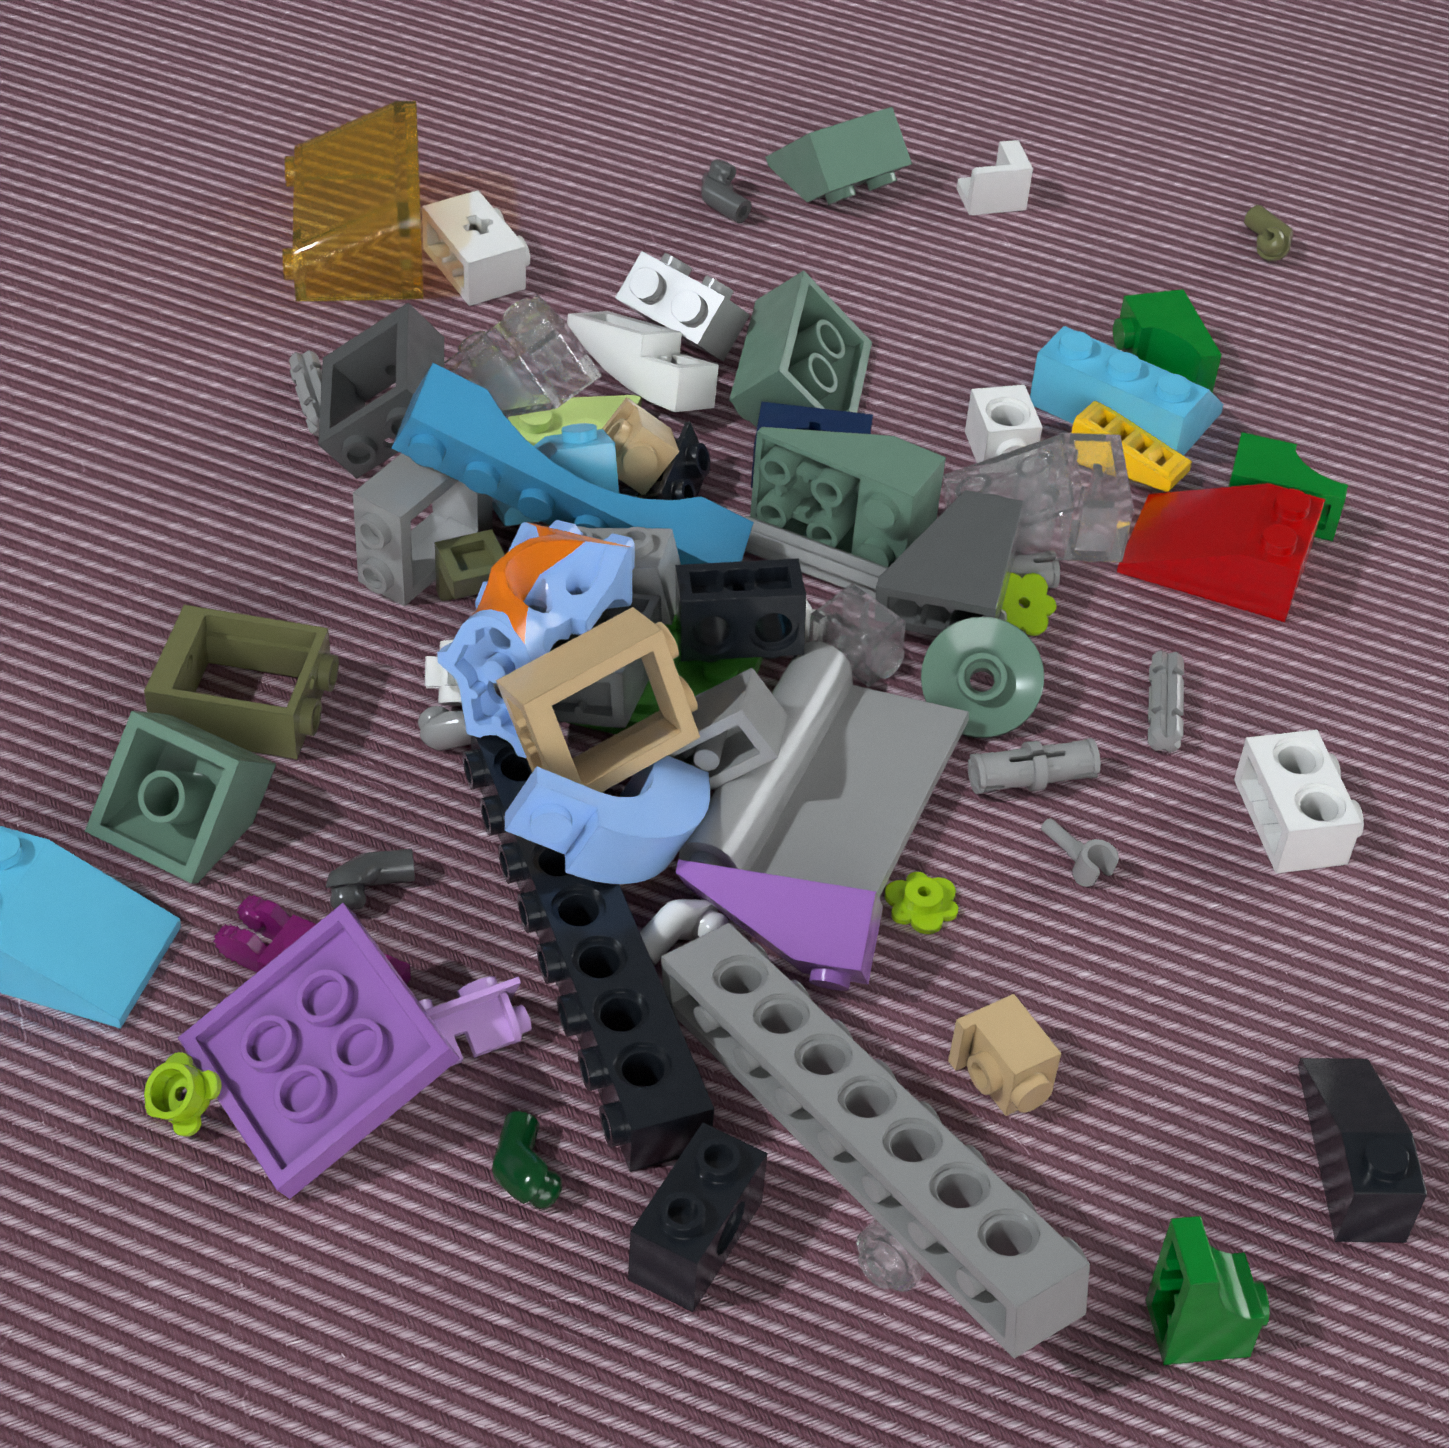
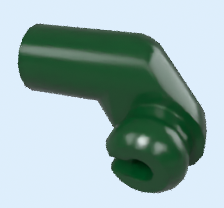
[492,1111,562,1209]

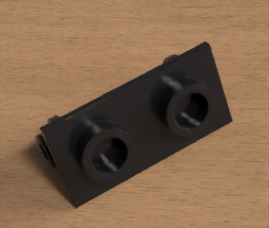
[637,421,710,500]

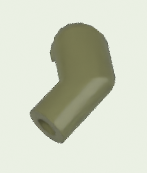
[1244,205,1293,262]

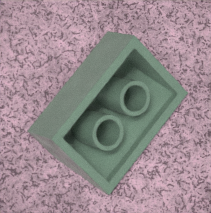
[729,270,872,428]

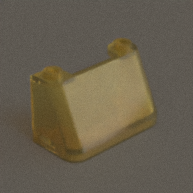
[282,101,424,302]

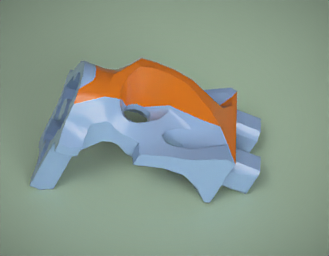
[437,520,635,758]

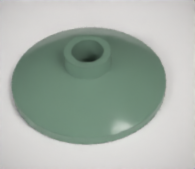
[921,617,1044,738]

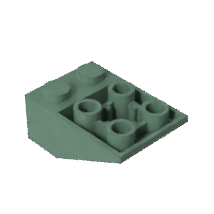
[750,427,946,567]

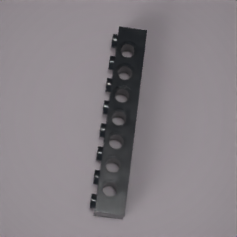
[462,735,714,1172]

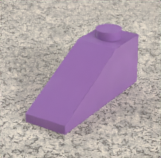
[676,859,883,991]

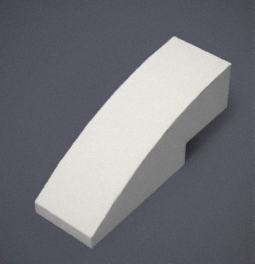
[567,311,719,412]

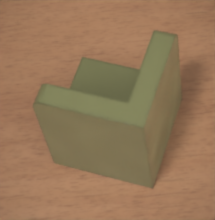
[435,529,505,601]

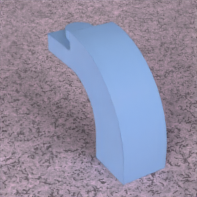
[505,755,710,884]

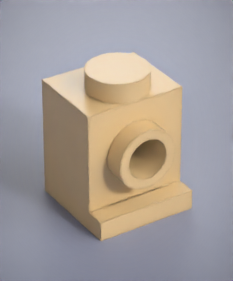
[602,397,679,495]
[948,994,1062,1116]

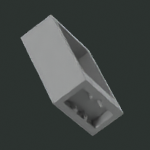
[353,453,493,606]

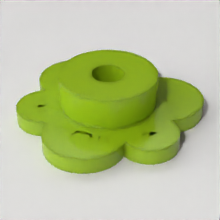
[1002,573,1057,636]
[884,872,958,934]

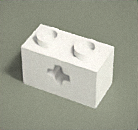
[422,190,530,306]

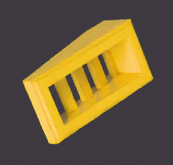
[1067,401,1192,492]

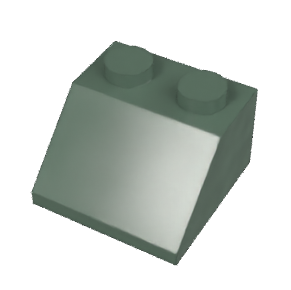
[765,107,912,205]
[84,711,276,884]

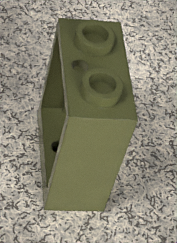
[144,605,339,759]

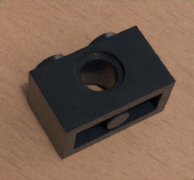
[628,1123,768,1312]

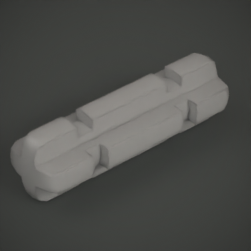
[289,350,322,437]
[1148,650,1184,753]

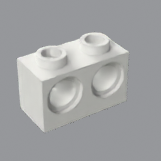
[1234,730,1364,874]

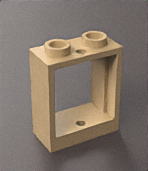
[496,607,700,792]

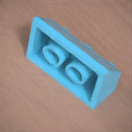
[1030,326,1224,456]

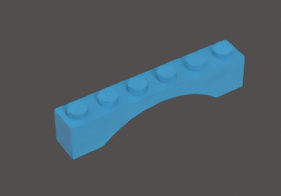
[391,363,754,565]

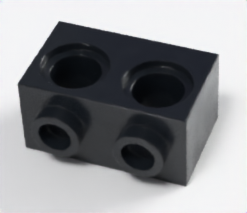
[675,558,806,662]

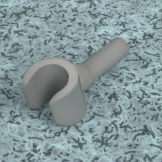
[1041,818,1119,887]

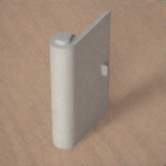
[679,641,969,897]

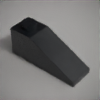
[1298,1058,1427,1243]

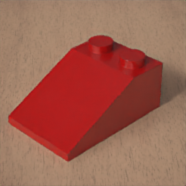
[1117,483,1326,622]

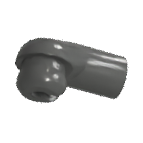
[701,159,752,223]
[326,849,415,910]

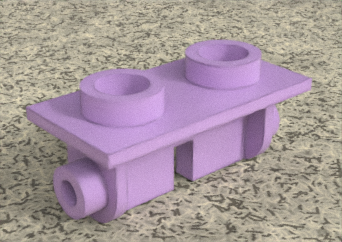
[419,976,531,1066]

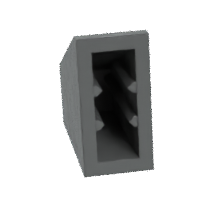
[874,490,1024,636]

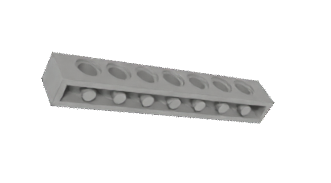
[661,923,1090,1359]

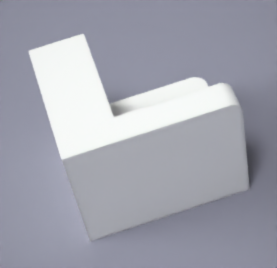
[957,140,1033,215]

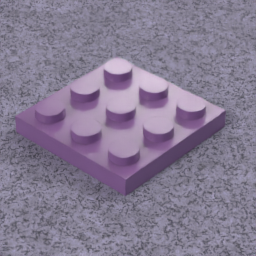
[178,903,460,1199]

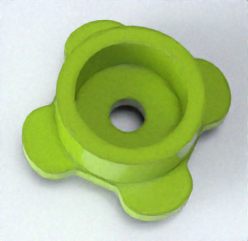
[144,1052,221,1137]

